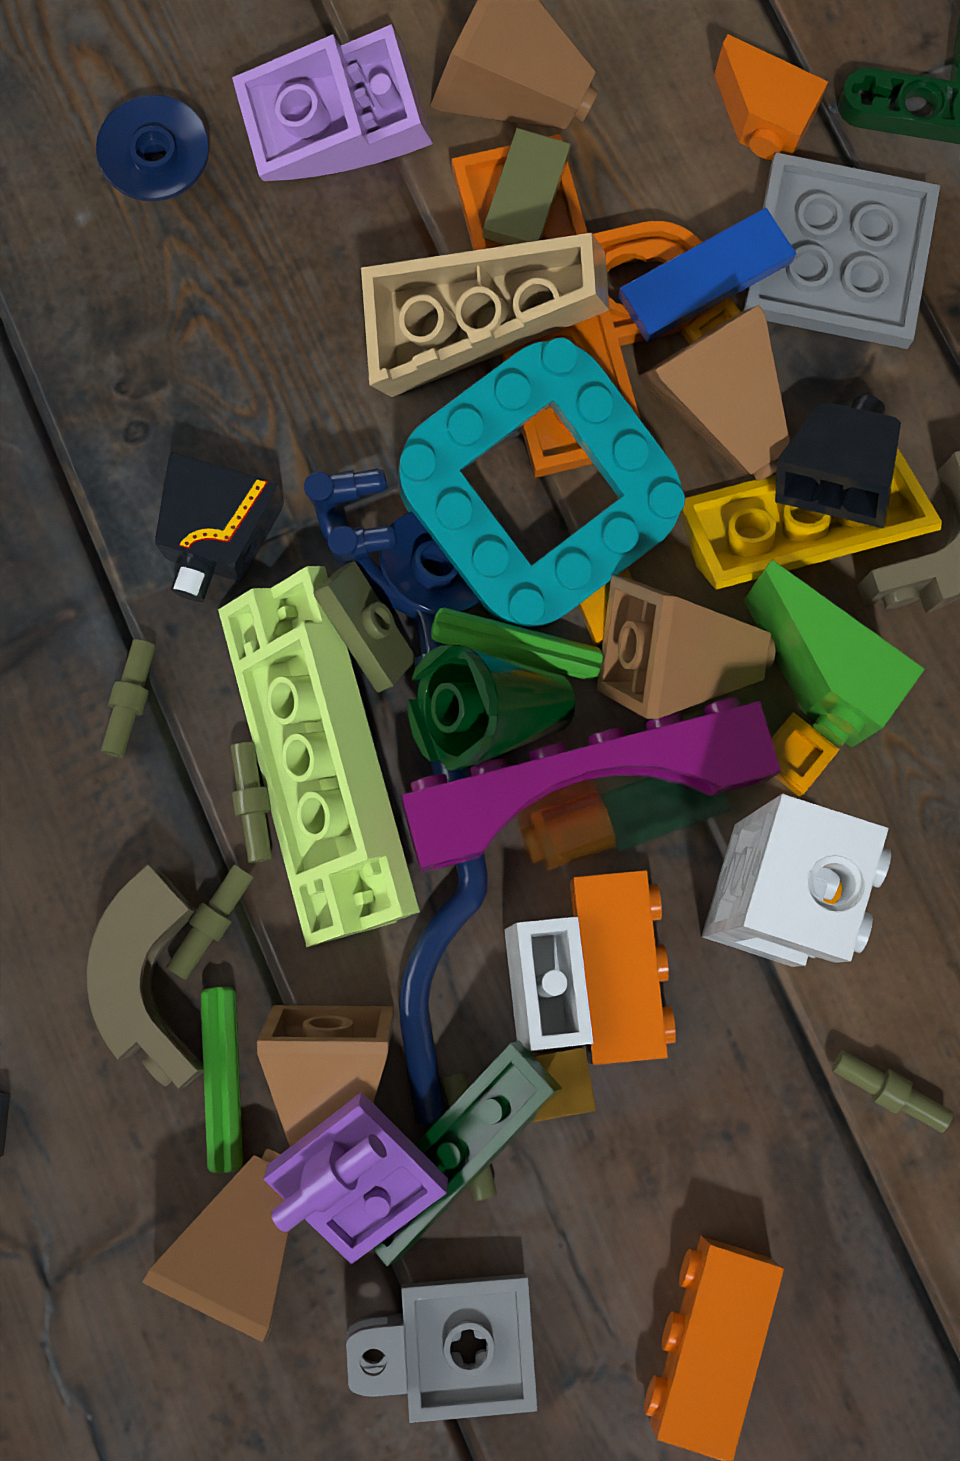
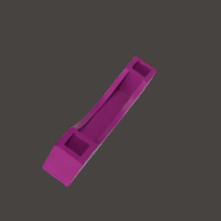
[402,697,782,874]

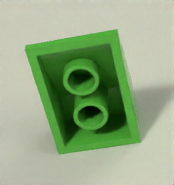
[743,560,925,748]

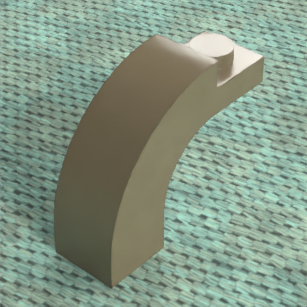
[857,451,960,613]
[87,864,204,1089]

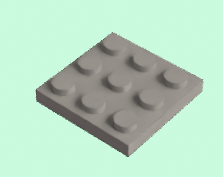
[743,152,940,349]

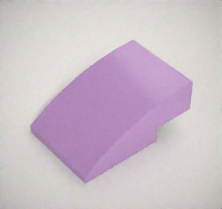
[232,24,433,181]

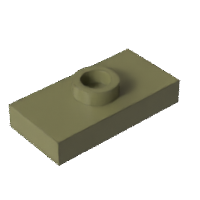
[313,560,416,693]

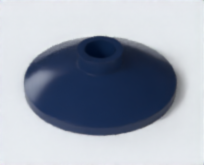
[96,95,209,201]
[379,512,480,615]

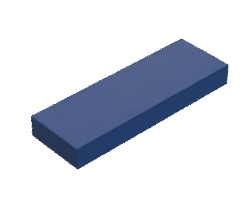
[618,208,797,343]

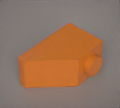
[714,34,828,160]

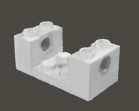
[701,794,891,967]

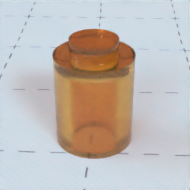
[520,790,616,871]

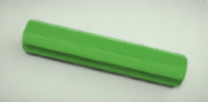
[431,607,603,681]
[201,987,243,1173]

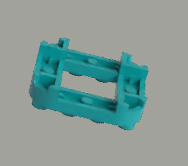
[398,338,685,628]

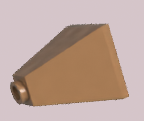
[430,0,598,129]
[639,305,790,481]
[596,575,776,719]
[257,1005,394,1147]
[142,1149,290,1343]

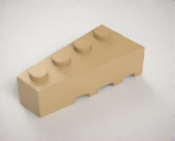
[361,233,609,397]

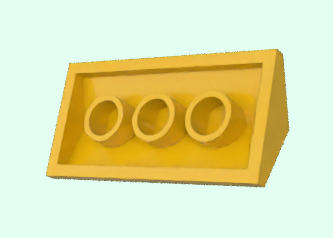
[680,448,942,590]

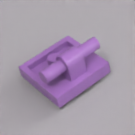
[264,1092,448,1264]

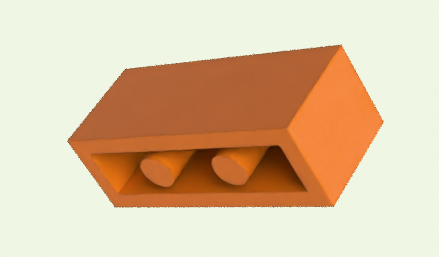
[570,870,676,1065]
[644,1236,784,1461]

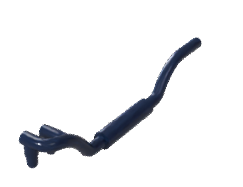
[304,468,488,1125]

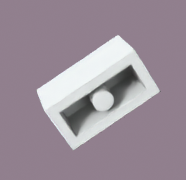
[504,917,593,1051]

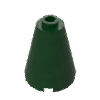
[408,645,575,770]

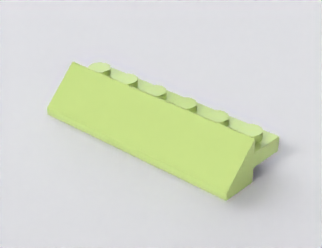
[218,566,420,947]

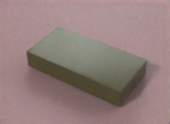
[483,128,571,245]

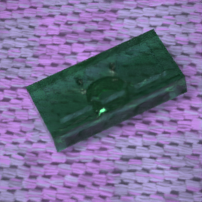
[596,777,731,853]

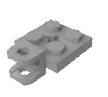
[346,1273,537,1423]

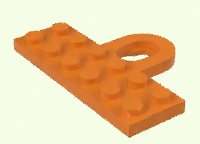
[452,134,702,478]

